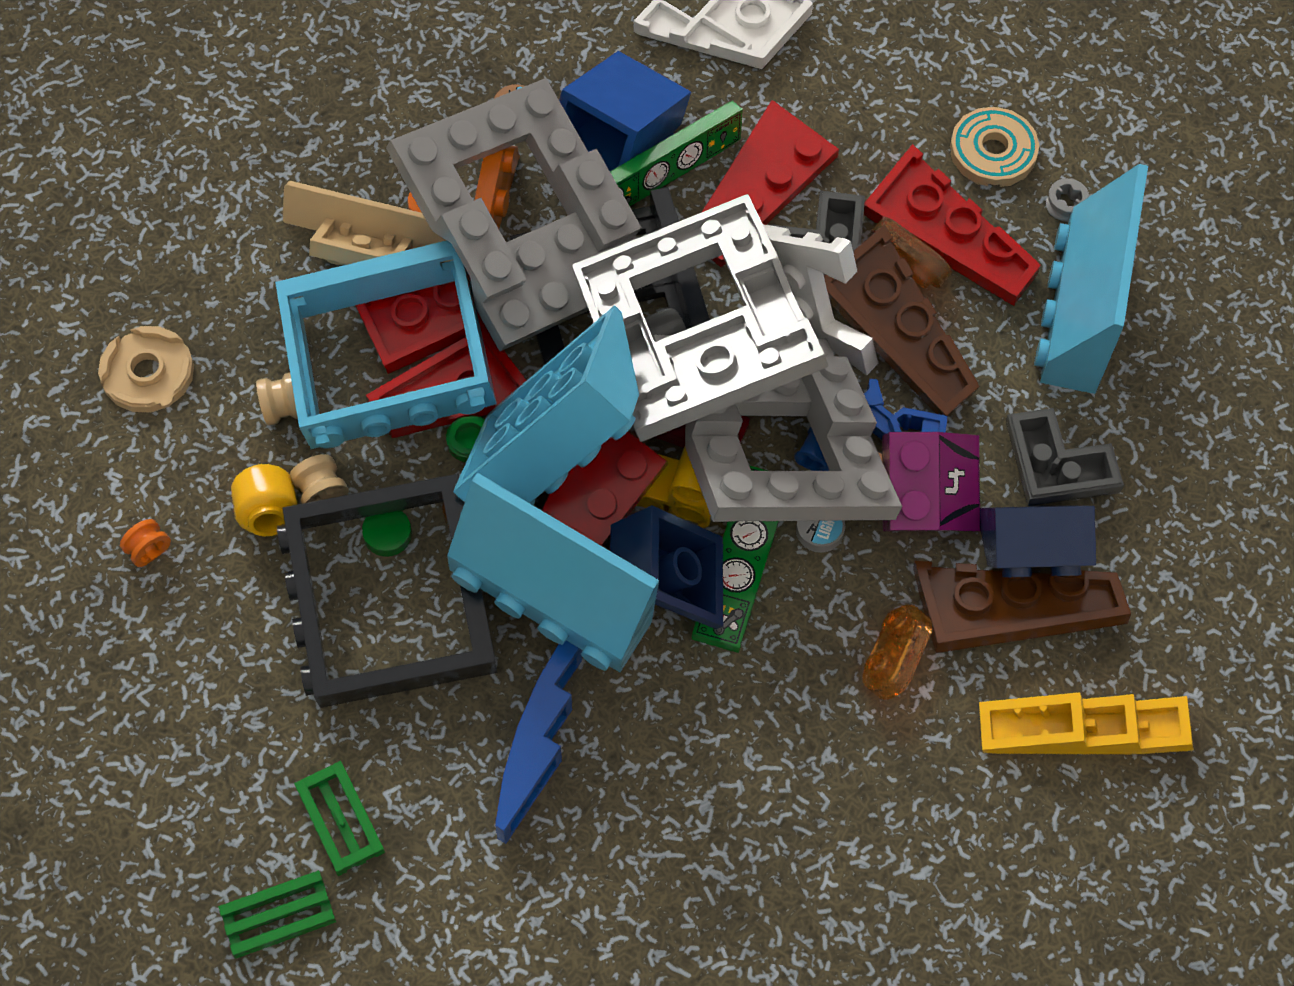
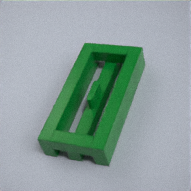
[294,761,385,876]
[218,870,336,959]

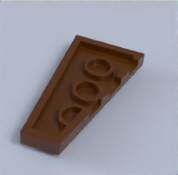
[824,224,980,416]
[913,560,1131,653]

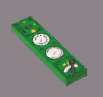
[610,100,743,206]
[692,465,779,653]

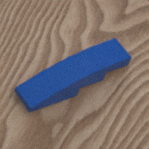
[495,641,582,844]

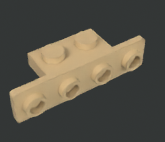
[283,181,453,265]

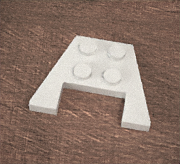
[634,0,813,69]
[763,224,878,375]

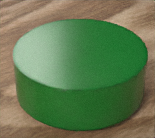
[446,415,485,463]
[362,510,412,557]

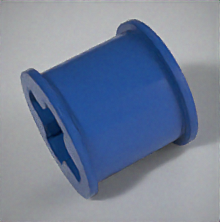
[794,427,829,471]

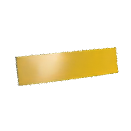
[979,692,1194,755]

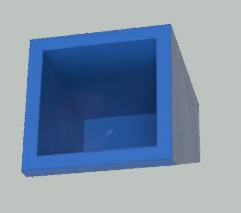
[559,51,691,171]

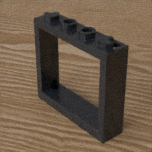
[277,474,497,708]

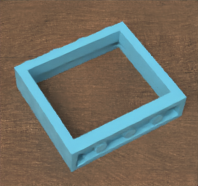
[275,240,497,449]

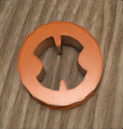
[120,519,171,567]

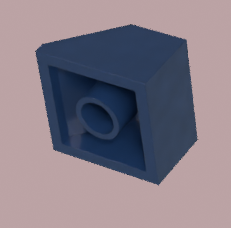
[610,505,724,630]
[980,505,1096,577]

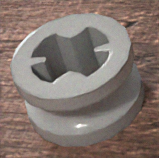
[1046,178,1089,222]

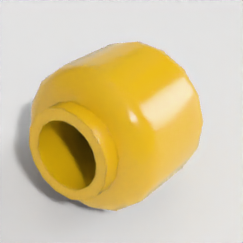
[231,464,297,537]

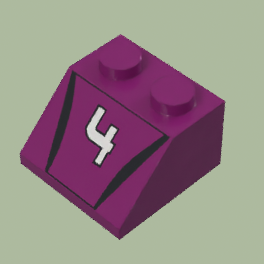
[882,432,980,531]

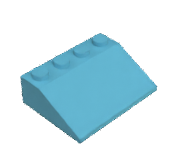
[1034,164,1148,394]
[453,305,639,505]
[447,472,659,672]

